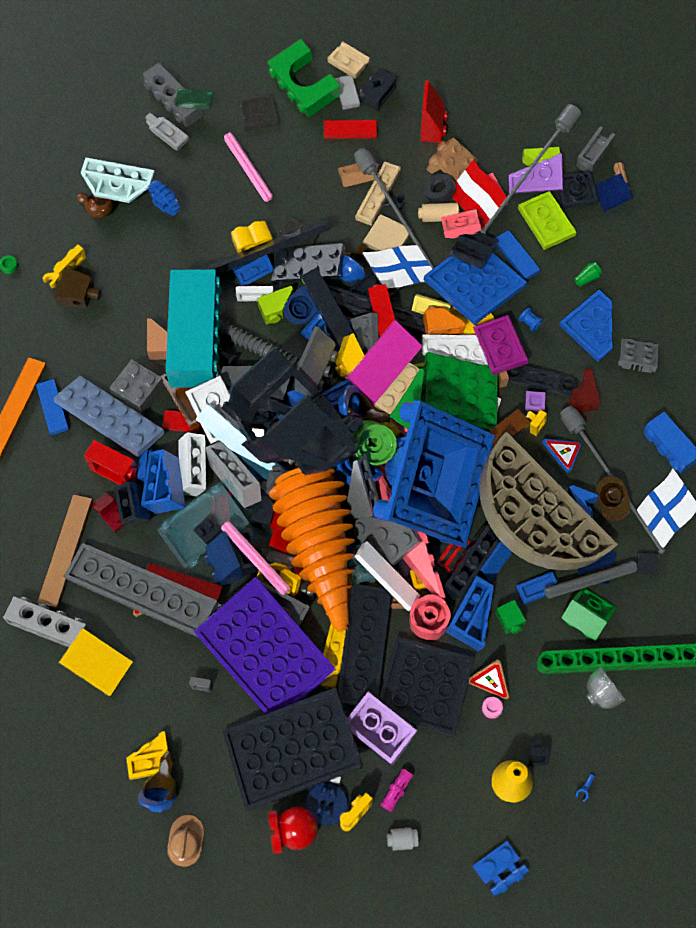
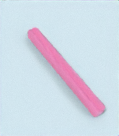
[224,133,273,202]
[222,521,290,595]

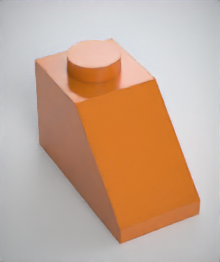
[423,307,465,335]

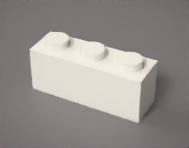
[179,433,206,496]

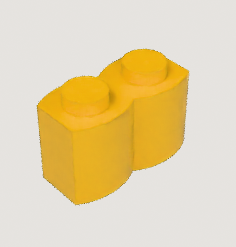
[231,221,272,253]

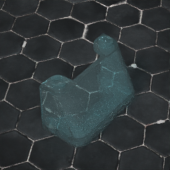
[157,482,249,569]

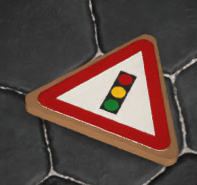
[468,660,509,699]

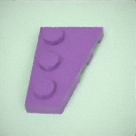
[509,153,563,194]

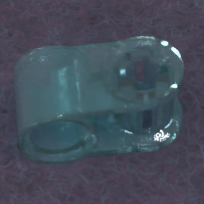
[348,545,376,584]

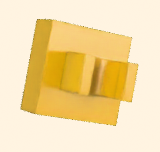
[525,410,547,436]
[280,569,302,597]

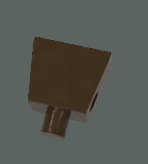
[54,267,101,308]

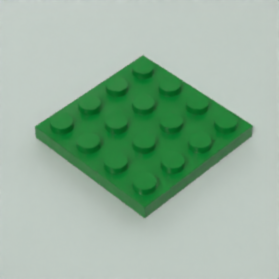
[423,352,498,432]

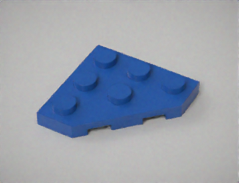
[559,290,612,362]

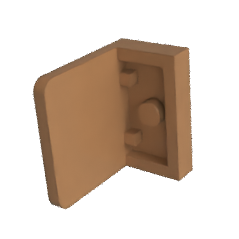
[427,138,478,183]

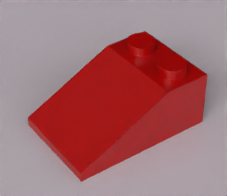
[421,81,447,143]

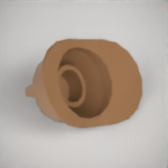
[168,815,204,867]

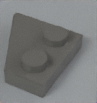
[351,313,378,353]

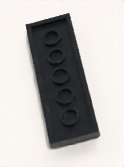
[338,583,391,706]

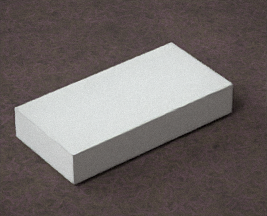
[236,286,273,301]

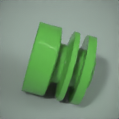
[352,420,397,465]

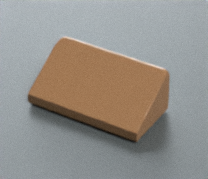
[338,164,377,187]

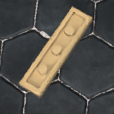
[355,162,401,226]

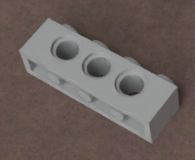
[206,441,262,508]
[3,596,89,647]

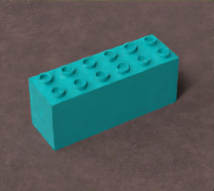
[166,270,222,388]

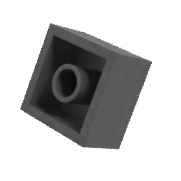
[109,359,165,416]

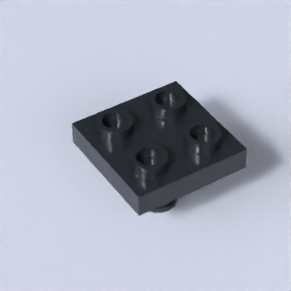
[558,171,598,209]

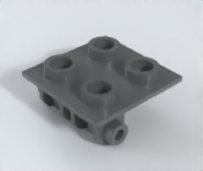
[618,338,658,373]

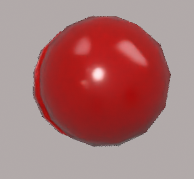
[268,807,318,854]

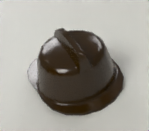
[596,476,631,522]

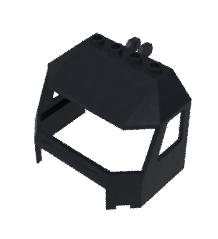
[222,347,364,476]

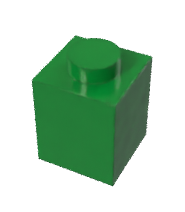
[495,600,526,635]

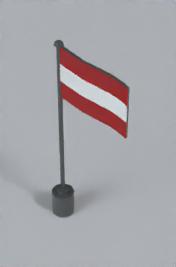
[452,104,582,235]

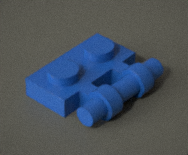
[473,841,529,897]

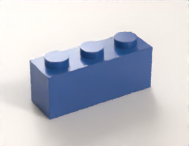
[643,412,696,474]

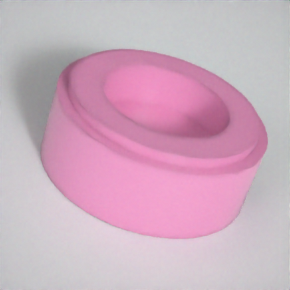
[482,697,503,719]

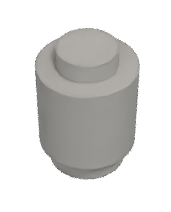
[387,827,418,851]

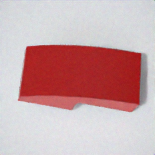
[269,512,291,553]

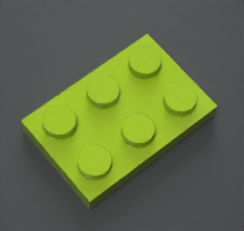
[518,191,576,250]

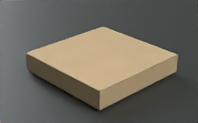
[363,214,412,252]

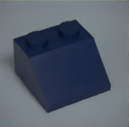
[204,532,243,587]

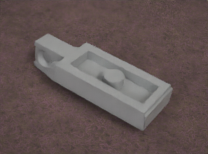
[145,113,189,151]

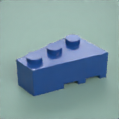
[141,449,185,514]
[445,576,494,651]

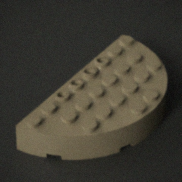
[479,432,618,570]

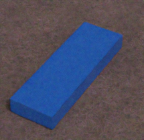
[494,230,540,281]
[36,379,69,435]

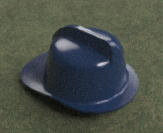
[283,286,318,325]

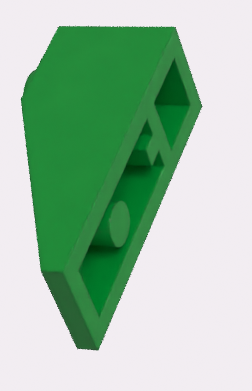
[389,368,426,429]

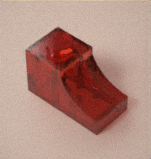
[569,369,600,413]

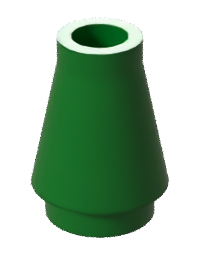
[574,262,602,287]

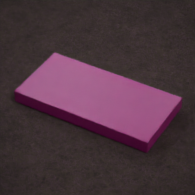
[346,321,423,403]

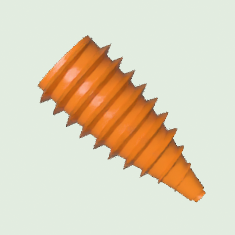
[269,468,355,632]

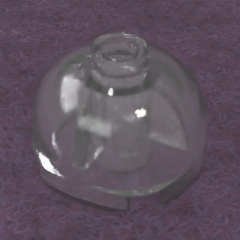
[586,667,625,709]

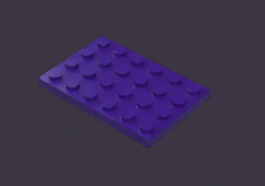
[193,577,335,714]

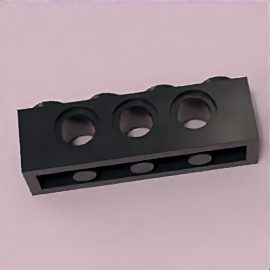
[441,524,501,600]

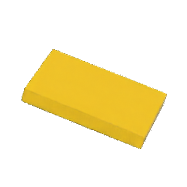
[59,628,132,696]

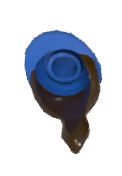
[340,244,368,283]
[338,385,390,423]
[138,752,176,813]

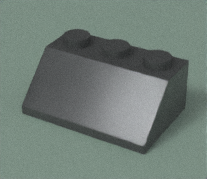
[295,326,338,396]

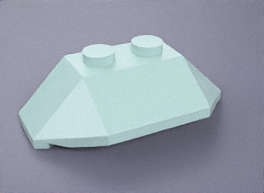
[81,158,155,203]

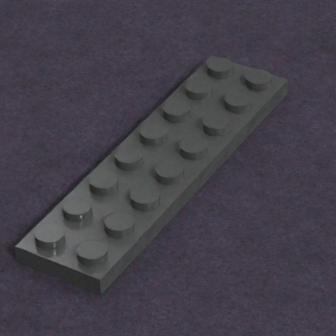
[63,543,219,638]

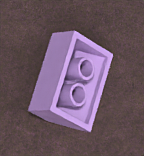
[347,692,417,766]

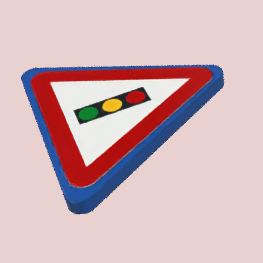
[542,439,581,473]

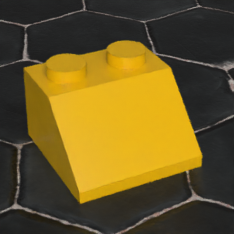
[335,333,364,379]

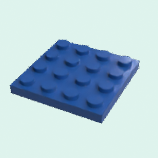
[423,253,527,325]

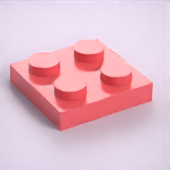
[441,209,481,238]

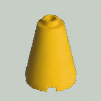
[492,760,533,803]

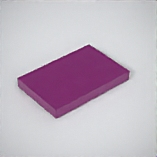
[473,315,528,375]

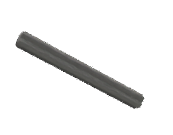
[544,561,638,599]

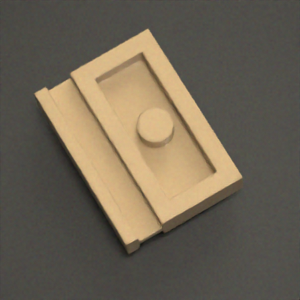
[328,42,370,78]

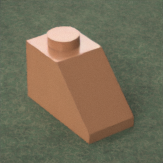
[147,318,167,360]

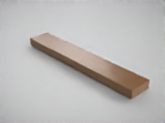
[37,495,93,609]

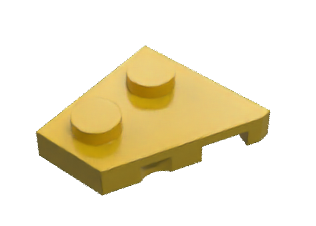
[127,731,168,780]

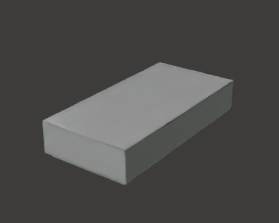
[335,75,360,110]

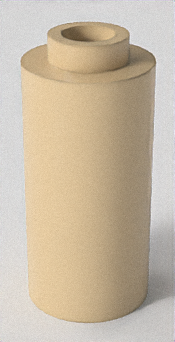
[418,203,459,222]

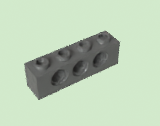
[143,63,203,128]

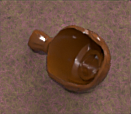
[76,193,113,219]

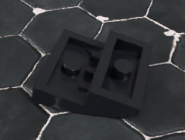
[449,231,499,270]

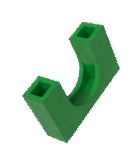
[268,39,342,118]

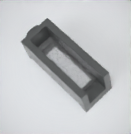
[576,126,615,174]

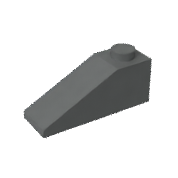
[347,454,379,519]

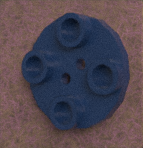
[306,783,347,825]

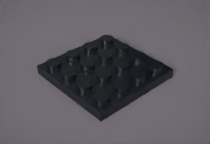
[379,637,475,737]

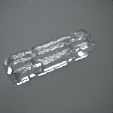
[259,547,295,569]

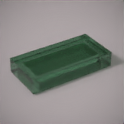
[175,89,213,110]

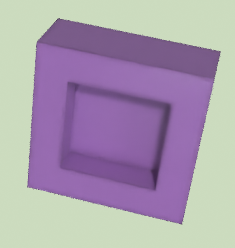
[525,391,545,412]

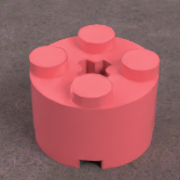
[409,594,450,640]

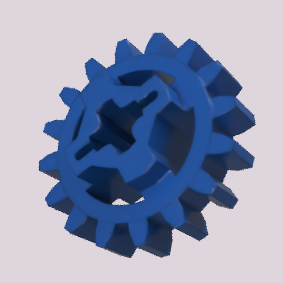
[148,180,181,216]

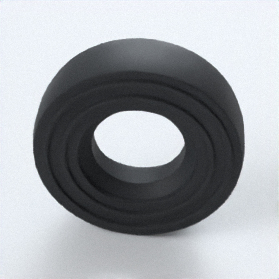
[424,173,456,204]

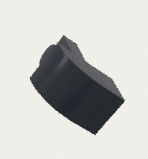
[237,492,275,531]

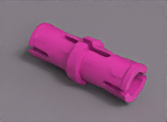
[380,769,413,812]

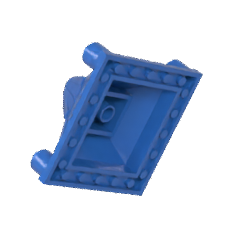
[373,400,495,548]

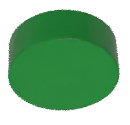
[0,255,18,274]

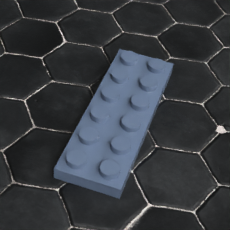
[54,376,164,457]

